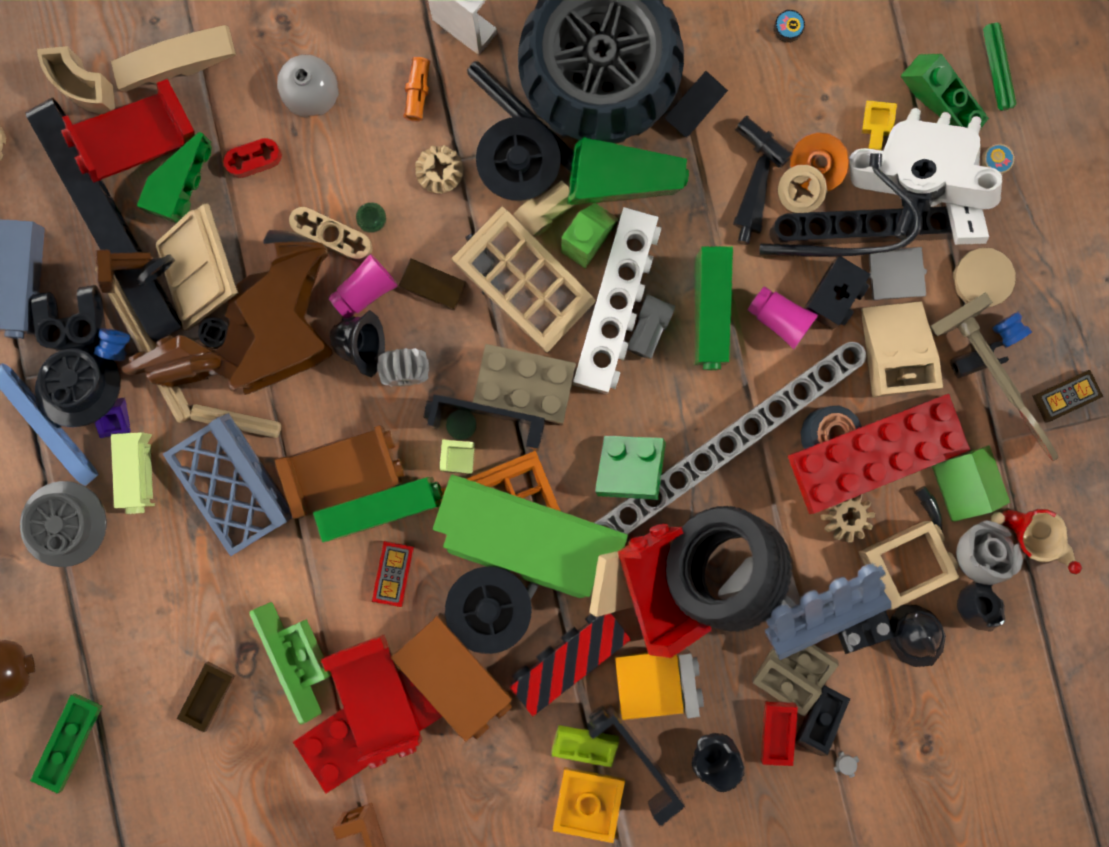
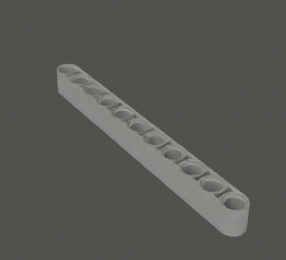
[594,342,866,534]

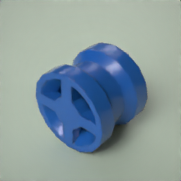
[992,311,1032,348]
[94,328,130,361]

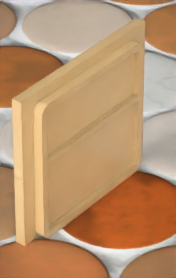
[156,204,238,330]

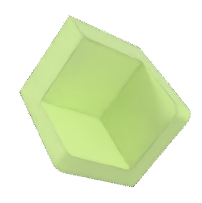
[440,439,475,474]

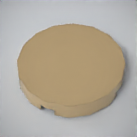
[953,248,1016,308]

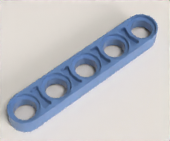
[0,363,98,486]

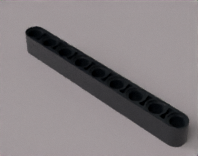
[25,97,183,342]

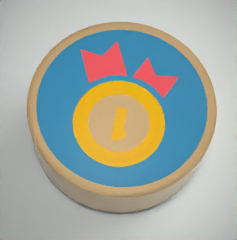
[981,144,1015,175]

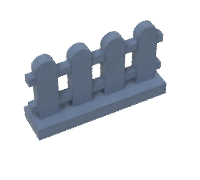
[765,563,891,660]

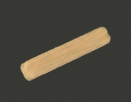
[190,404,281,438]

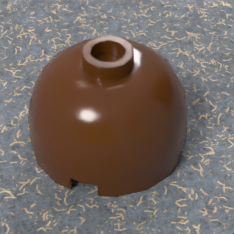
[0,640,35,702]

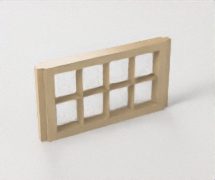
[451,206,596,353]

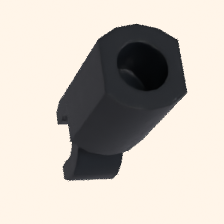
[950,341,1009,378]

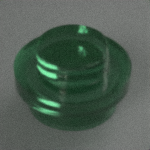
[356,202,387,233]
[446,410,477,440]

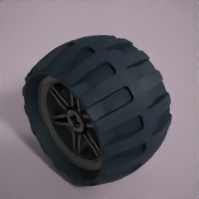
[518,0,684,144]

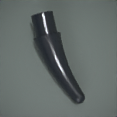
[914,486,943,532]

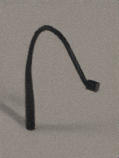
[759,153,921,257]

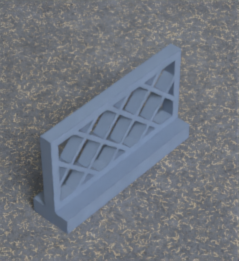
[163,413,293,556]

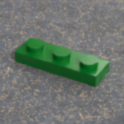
[30,693,103,794]

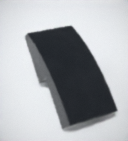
[665,71,728,138]

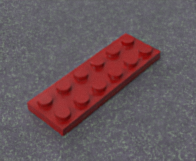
[788,394,970,514]
[293,670,443,794]

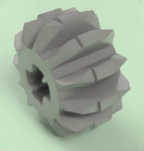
[377,348,429,387]

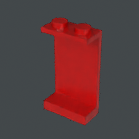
[61,78,195,183]
[618,524,712,658]
[321,634,423,769]

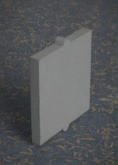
[868,247,927,300]

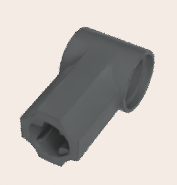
[627,294,675,360]

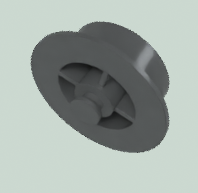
[20,481,107,567]

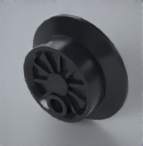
[476,117,561,201]
[35,346,121,427]
[445,566,532,654]

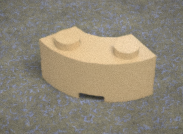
[37,46,115,114]

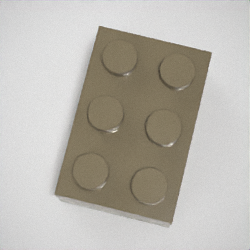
[473,344,576,425]

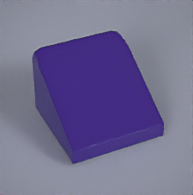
[94,397,131,438]

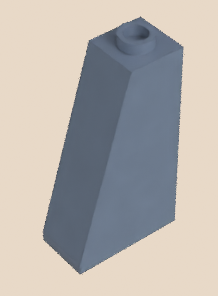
[0,220,45,339]

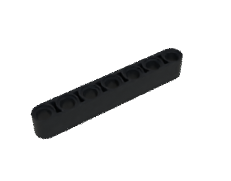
[769,206,954,245]

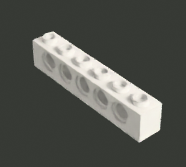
[573,207,662,395]

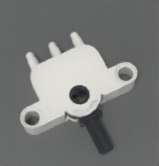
[849,108,1002,241]

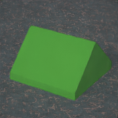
[932,445,1010,522]

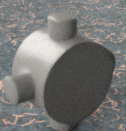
[833,751,859,778]

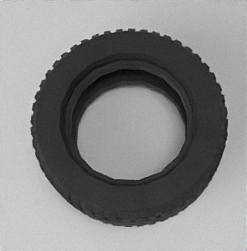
[666,506,792,632]

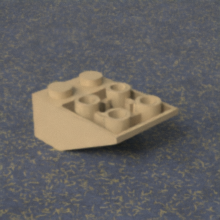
[861,301,943,398]

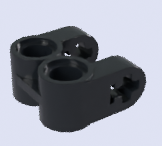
[31,285,106,351]

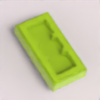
[552,725,619,767]

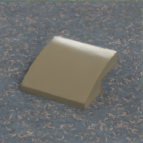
[752,644,839,716]

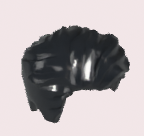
[957,581,1005,632]
[691,733,744,792]

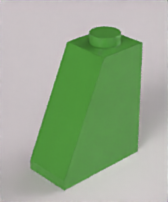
[561,203,620,269]

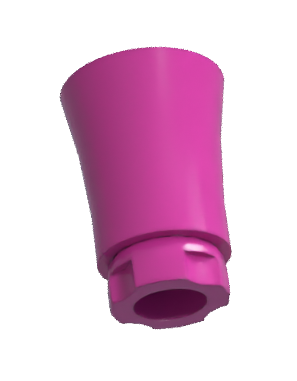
[328,253,398,318]
[747,286,818,350]

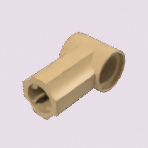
[514,181,574,238]

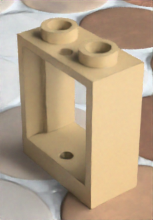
[858,521,960,609]

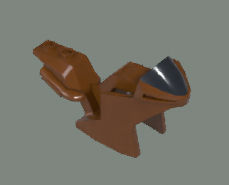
[122,230,333,395]

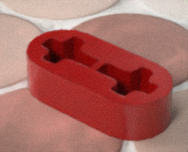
[223,138,282,178]

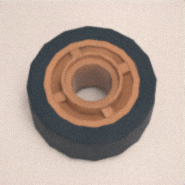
[800,406,862,449]

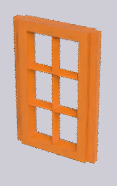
[440,450,560,559]

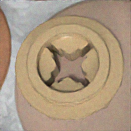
[416,145,463,193]
[778,165,827,213]

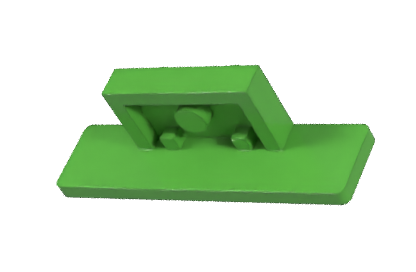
[250,602,332,725]

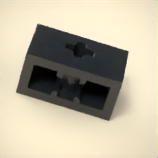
[804,256,871,330]

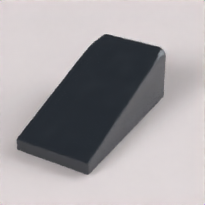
[795,685,850,756]

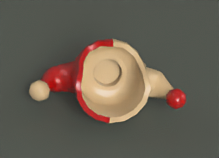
[991,509,1082,574]

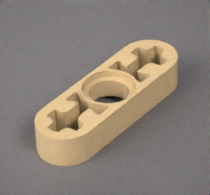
[289,207,373,262]

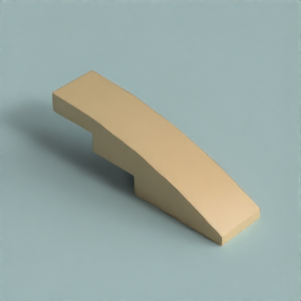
[111,25,236,92]

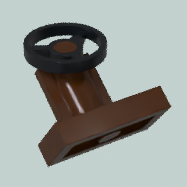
[96,250,175,293]

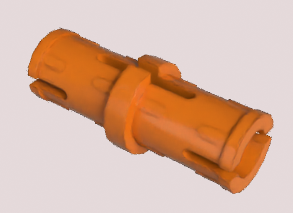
[403,57,431,121]

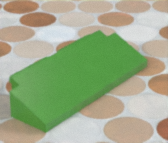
[432,474,628,598]

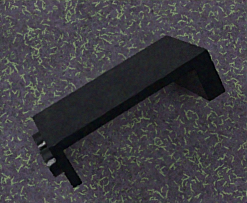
[424,394,545,451]
[587,705,685,827]

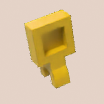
[862,101,897,150]

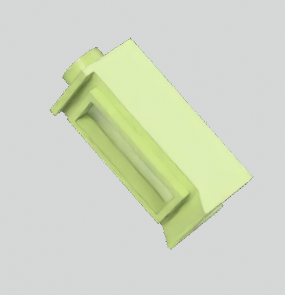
[111,432,155,514]

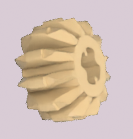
[821,495,875,542]

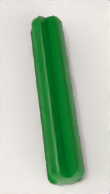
[983,22,1017,111]

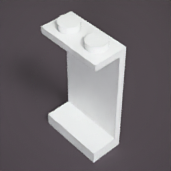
[428,0,497,55]

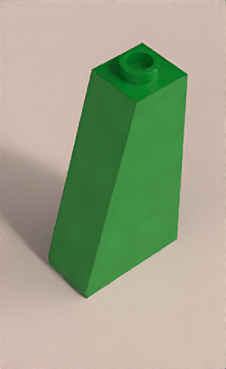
[567,137,689,205]
[695,246,733,371]
[313,477,443,543]

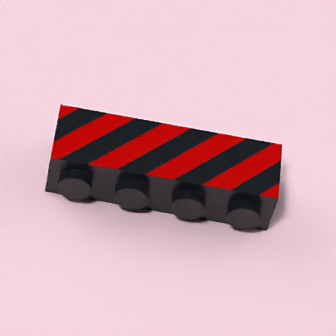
[510,613,631,717]

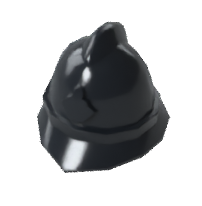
[330,310,385,378]
[889,605,946,667]

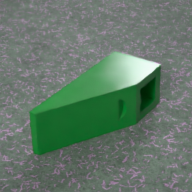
[900,54,989,129]
[137,132,212,223]

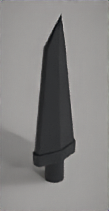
[733,154,770,245]

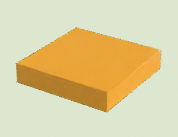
[615,653,684,720]
[552,767,625,843]

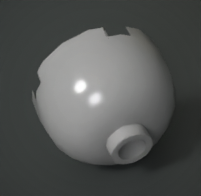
[277,54,339,118]
[956,521,1023,585]

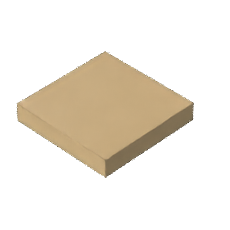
[590,551,634,617]

